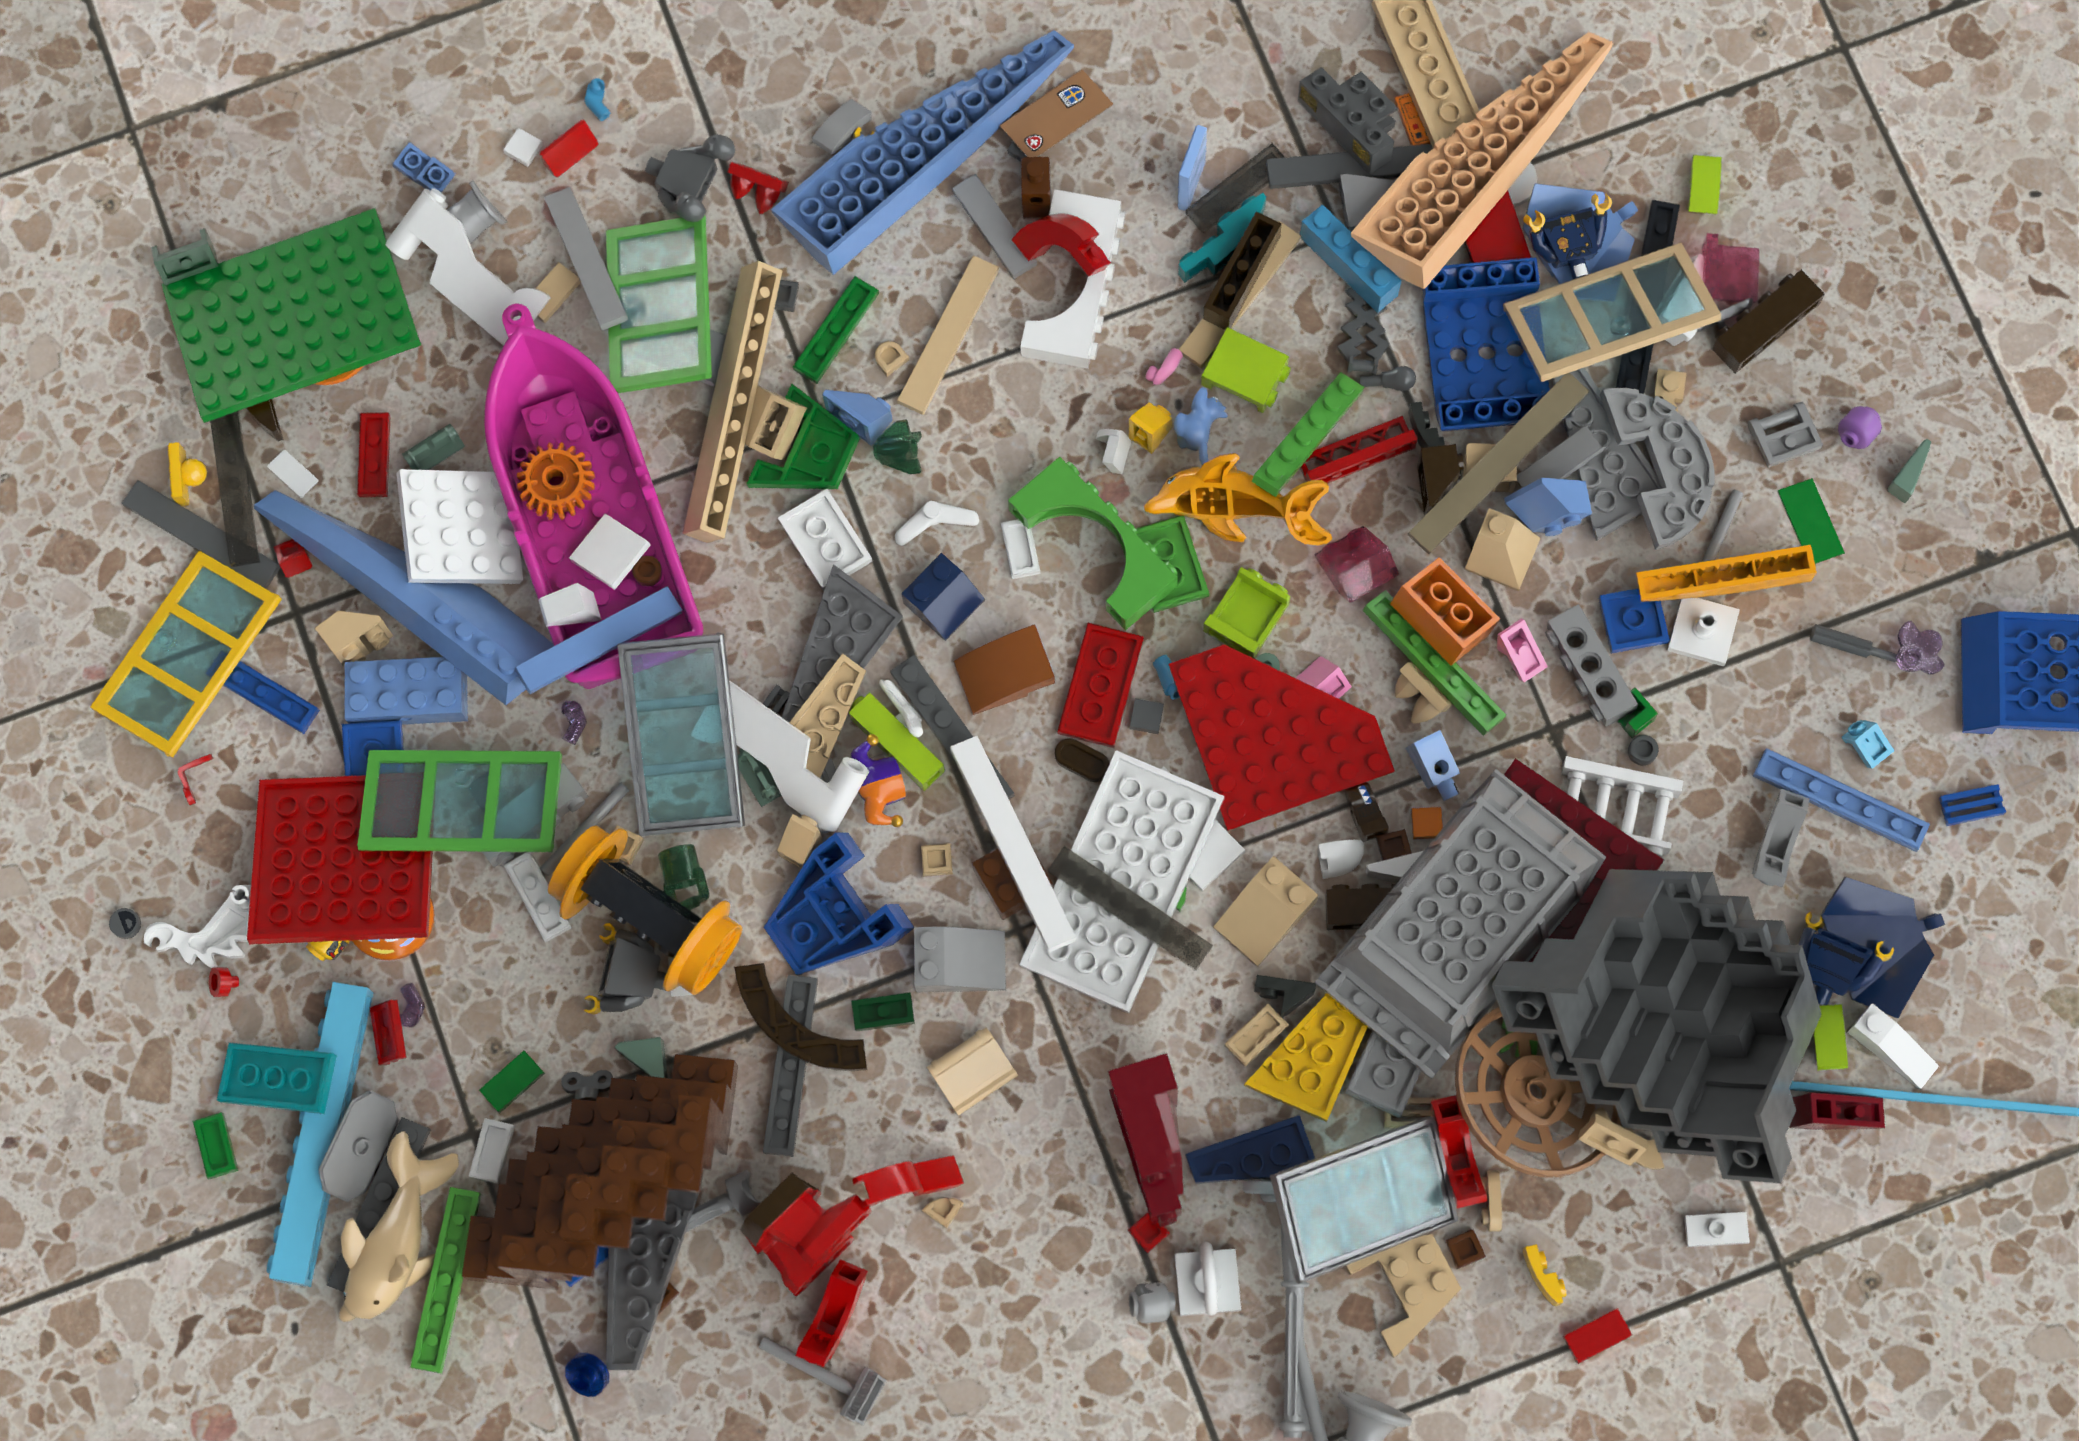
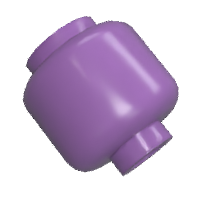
[1838,406,1882,449]

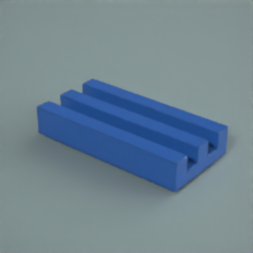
[1939,784,2006,826]

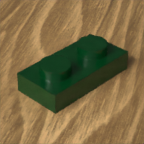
[851,992,915,1032]

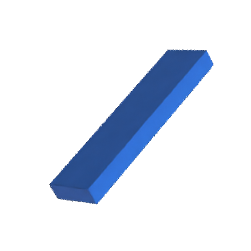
[206,651,320,734]

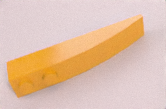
[1636,545,1817,602]

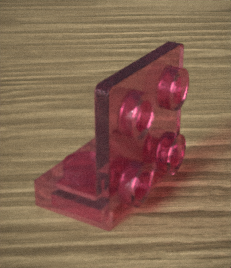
[1701,233,1760,303]

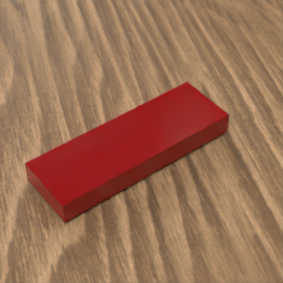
[357,412,391,498]

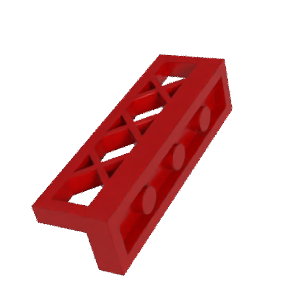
[1300,415,1418,484]

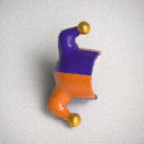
[851,734,906,827]

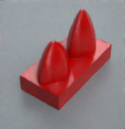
[727,162,789,214]

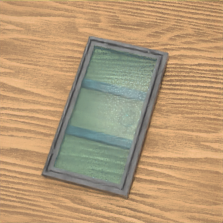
[618,632,745,836]
[1270,1116,1458,1284]

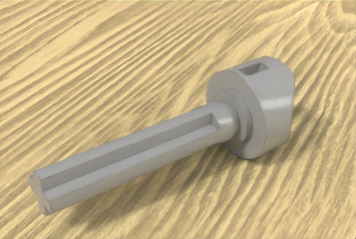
[686,1170,761,1232]

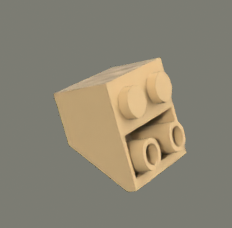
[745,385,807,460]
[315,611,393,668]

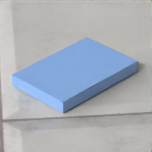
[1178,125,1207,212]

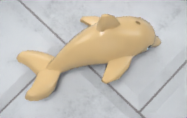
[339,1131,459,1322]

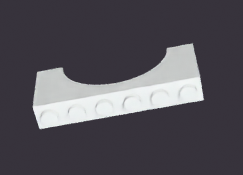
[1020,189,1126,369]

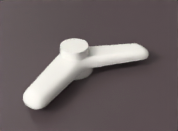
[895,501,979,546]
[879,679,923,737]

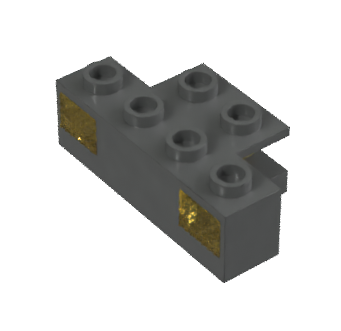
[1298,67,1398,175]

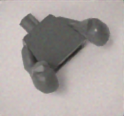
[645,134,736,222]

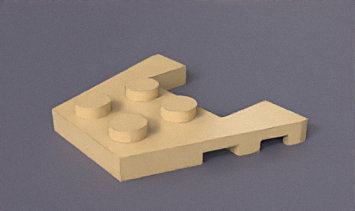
[1338,1234,1461,1358]

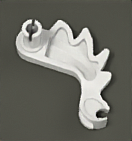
[144,885,251,969]

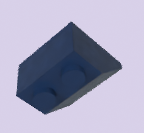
[901,553,985,641]

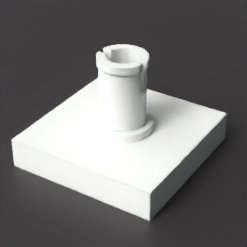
[1667,598,1740,666]

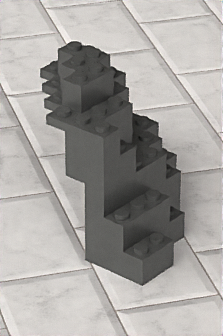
[1492,869,1822,1184]

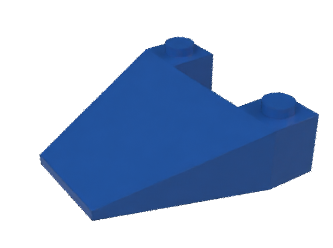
[764,832,914,975]

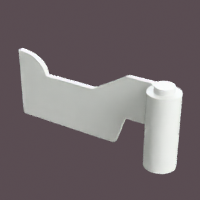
[386,188,551,346]
[691,680,869,833]

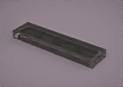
[1185,143,1286,234]

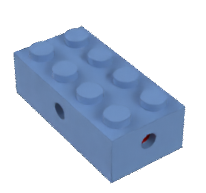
[345,657,468,725]

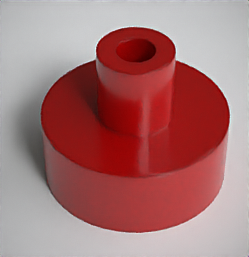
[209,967,239,997]

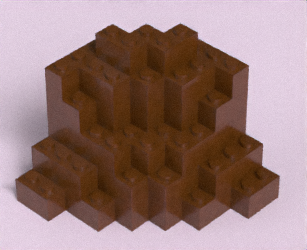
[462,1054,738,1290]

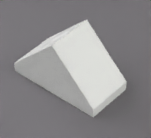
[538,583,601,627]

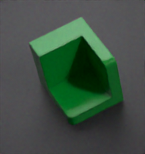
[1617,687,1658,738]

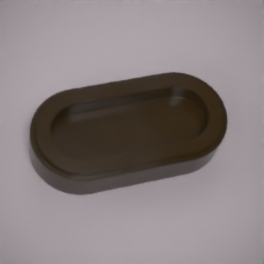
[1055,738,1110,782]

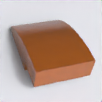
[954,624,1055,715]

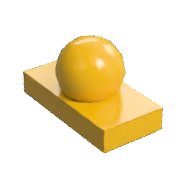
[168,442,207,506]

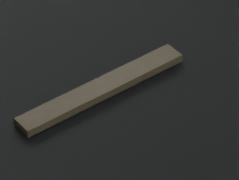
[1408,373,1589,554]

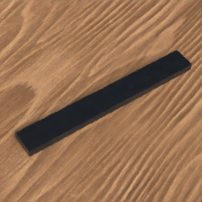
[1615,200,1680,394]

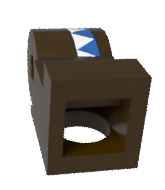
[1345,782,1389,842]

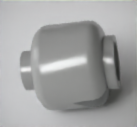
[1129,1282,1175,1324]

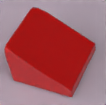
[274,539,313,578]

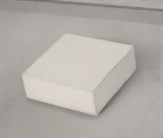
[503,128,543,167]

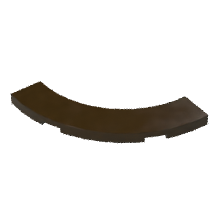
[734,963,867,1071]

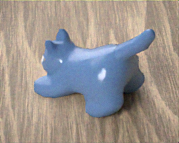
[1174,387,1228,465]

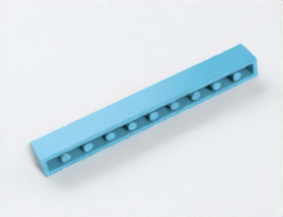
[267,982,373,1287]

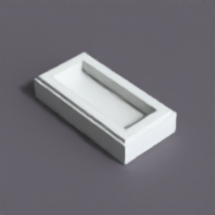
[1001,519,1041,579]
[469,1118,515,1184]

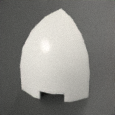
[1317,840,1364,879]

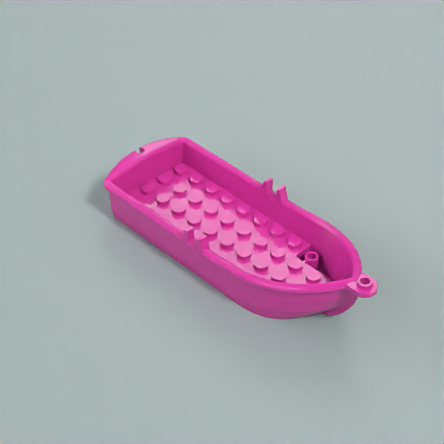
[484,304,704,689]

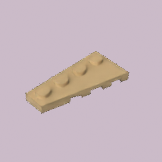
[789,653,866,778]

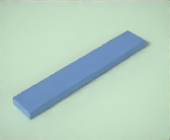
[515,586,683,694]
[1753,748,1930,852]

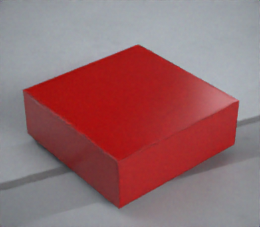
[1127,1212,1170,1254]

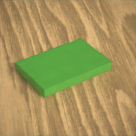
[1136,516,1210,613]

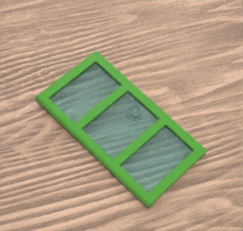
[606,216,712,393]
[357,750,562,852]

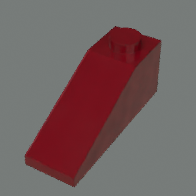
[1790,1093,1885,1130]

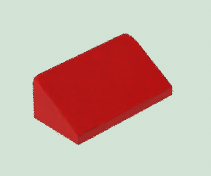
[539,119,599,178]

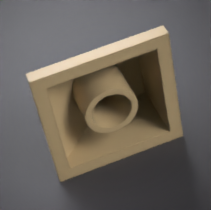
[1465,508,1540,591]

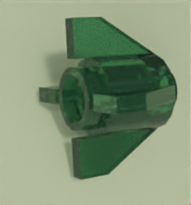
[873,419,922,475]

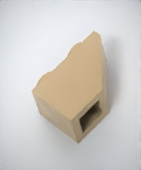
[777,814,823,869]

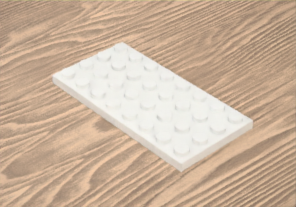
[1019,750,1224,1013]

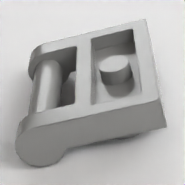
[1748,401,1823,468]

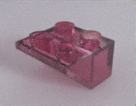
[1314,525,1399,603]

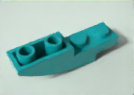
[1178,192,1266,283]

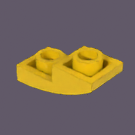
[1522,1244,1566,1306]

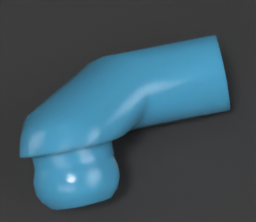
[584,78,611,121]

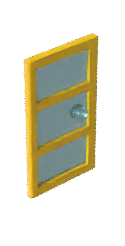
[90,550,282,758]

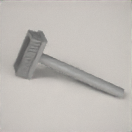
[759,1337,887,1425]

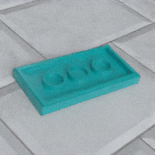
[216,1043,337,1114]

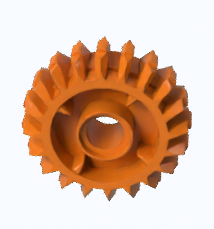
[517,442,595,520]

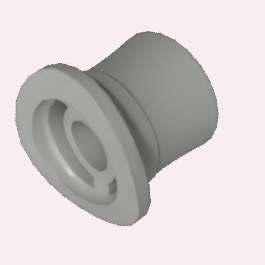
[446,180,507,244]

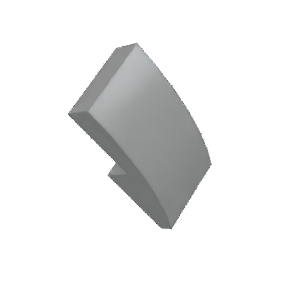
[812,99,871,155]

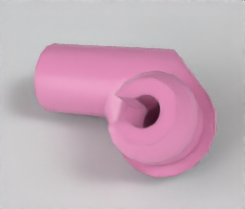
[1145,348,1183,385]

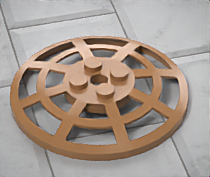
[1455,1007,1622,1178]

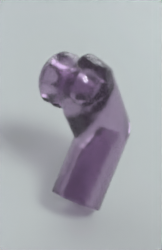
[561,701,587,745]
[400,983,425,1027]

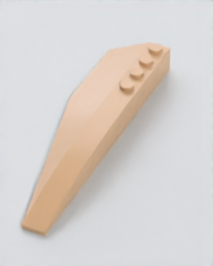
[1351,32,1613,289]

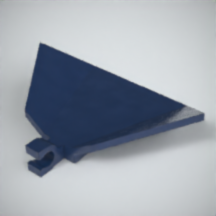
[1821,877,1945,1019]

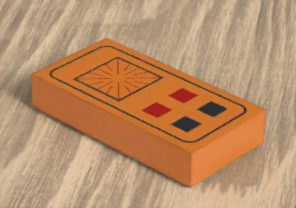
[1394,93,1431,146]

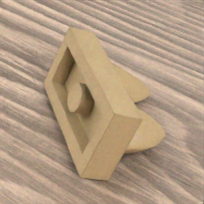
[1395,662,1453,723]
[1579,1107,1648,1166]

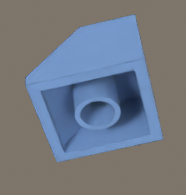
[1504,478,1592,536]

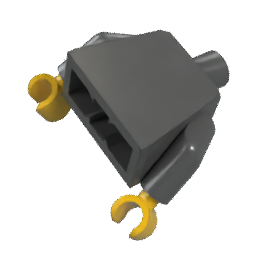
[584,923,666,1015]

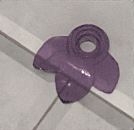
[1896,620,1945,674]

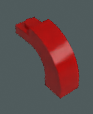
[1011,213,1111,277]
[1431,1095,1487,1209]
[795,1259,868,1368]

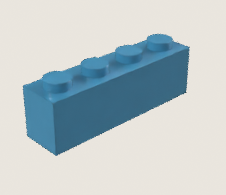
[1300,204,1401,313]

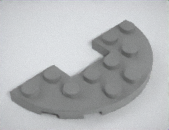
[1600,388,1715,550]

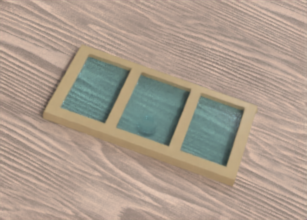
[1503,243,1721,382]

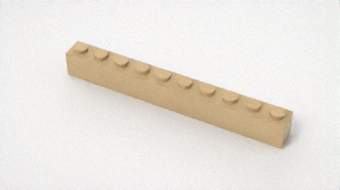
[683,261,782,543]

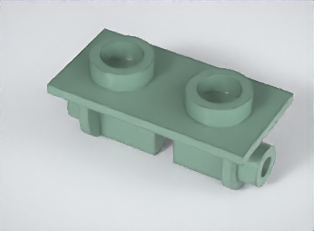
[402,424,466,470]
[738,748,782,807]

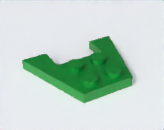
[746,383,860,489]

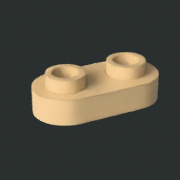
[1481,1170,1502,1232]

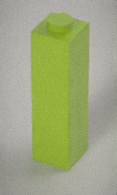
[849,692,945,791]

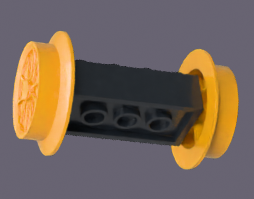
[548,825,743,995]

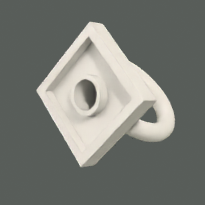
[1175,1241,1241,1316]

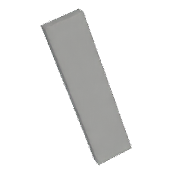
[952,174,1037,280]

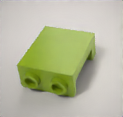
[1201,327,1291,413]
[1203,567,1290,659]

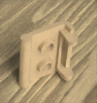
[926,1027,1018,1116]

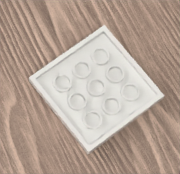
[396,469,523,584]

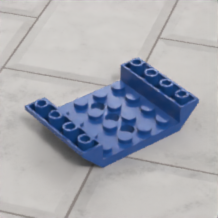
[1423,257,1550,431]
[1961,611,2079,734]

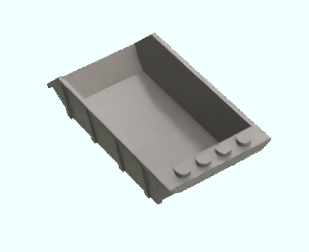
[1315,769,1606,1079]

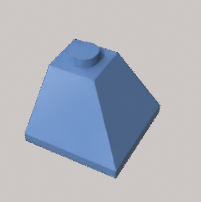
[822,390,893,446]

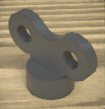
[561,1070,613,1101]

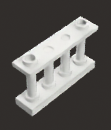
[1561,756,1683,857]

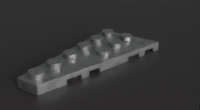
[782,564,903,722]

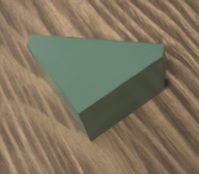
[615,1037,668,1078]

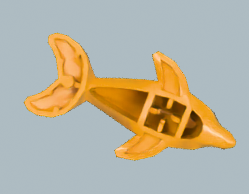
[1144,453,1332,545]

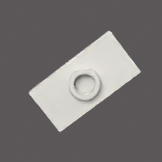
[1684,1212,1750,1247]

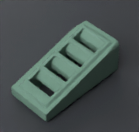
[1887,439,1931,503]

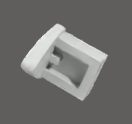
[1096,429,1131,474]

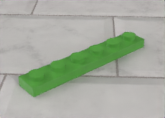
[1251,372,1364,497]
[1363,590,1506,736]
[410,1187,482,1374]

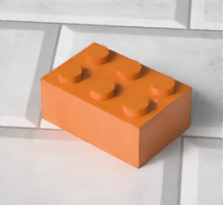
[1390,557,1500,666]

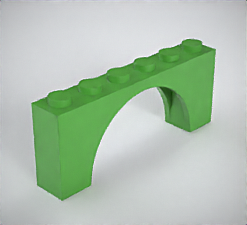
[1008,457,1178,631]

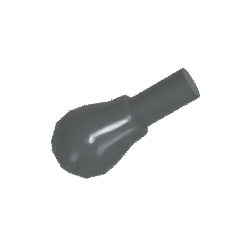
[1360,366,1416,391]

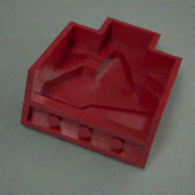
[1108,1053,1184,1227]

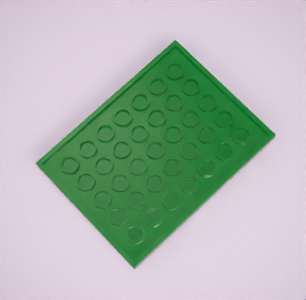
[161,208,422,423]

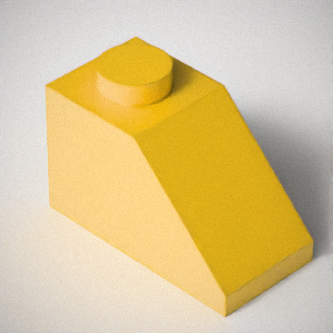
[1129,402,1173,454]

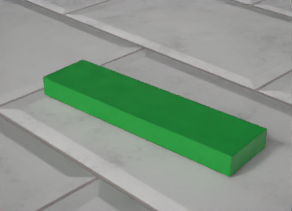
[793,276,879,384]

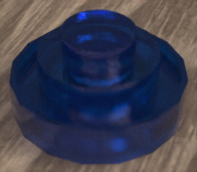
[565,1352,609,1397]

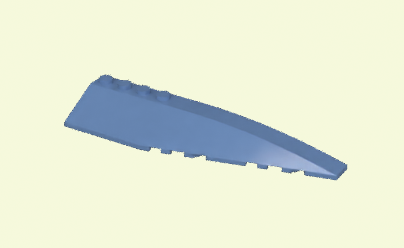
[771,30,1074,275]
[254,490,554,705]

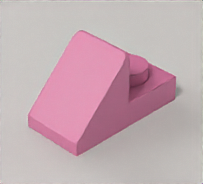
[1497,618,1548,682]

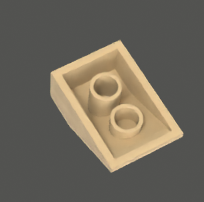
[1213,856,1318,967]

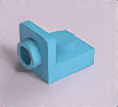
[1842,720,1894,769]

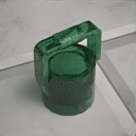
[658,844,710,910]

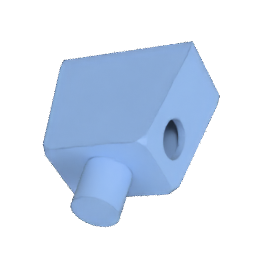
[1406,730,1460,801]

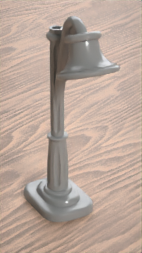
[1243,1181,1412,1441]

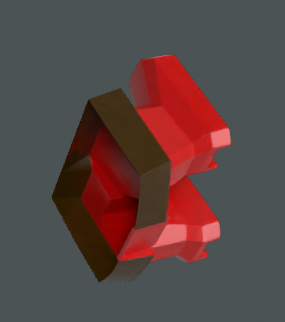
[740,1172,872,1297]

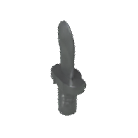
[1697,298,1753,332]

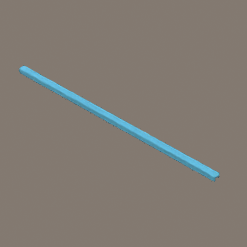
[1790,1081,2079,1117]

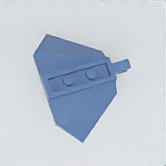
[1522,183,1638,303]

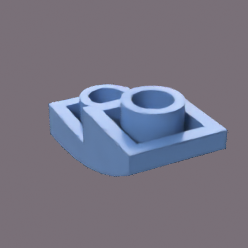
[392,142,456,193]

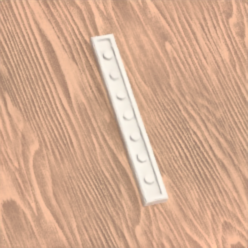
[950,736,1076,952]

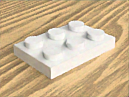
[778,489,873,591]

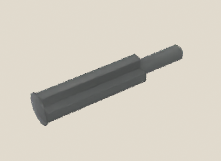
[1810,624,1898,662]

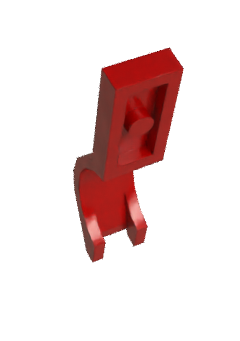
[852,1155,964,1208]

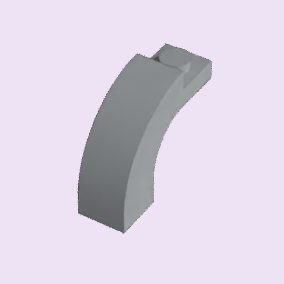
[1752,789,1810,887]

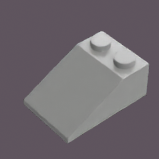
[914,926,1006,993]

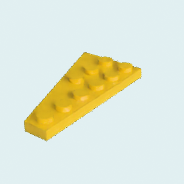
[1244,993,1367,1122]

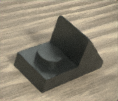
[1254,975,1316,1018]

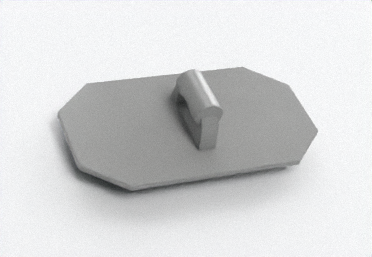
[318,1090,398,1202]

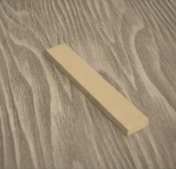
[1178,220,1301,369]
[897,255,999,415]

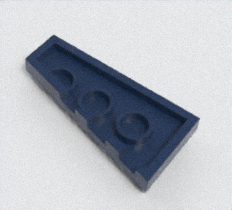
[1185,1115,1320,1184]

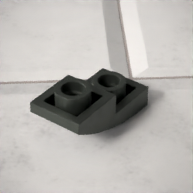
[1408,402,1445,448]

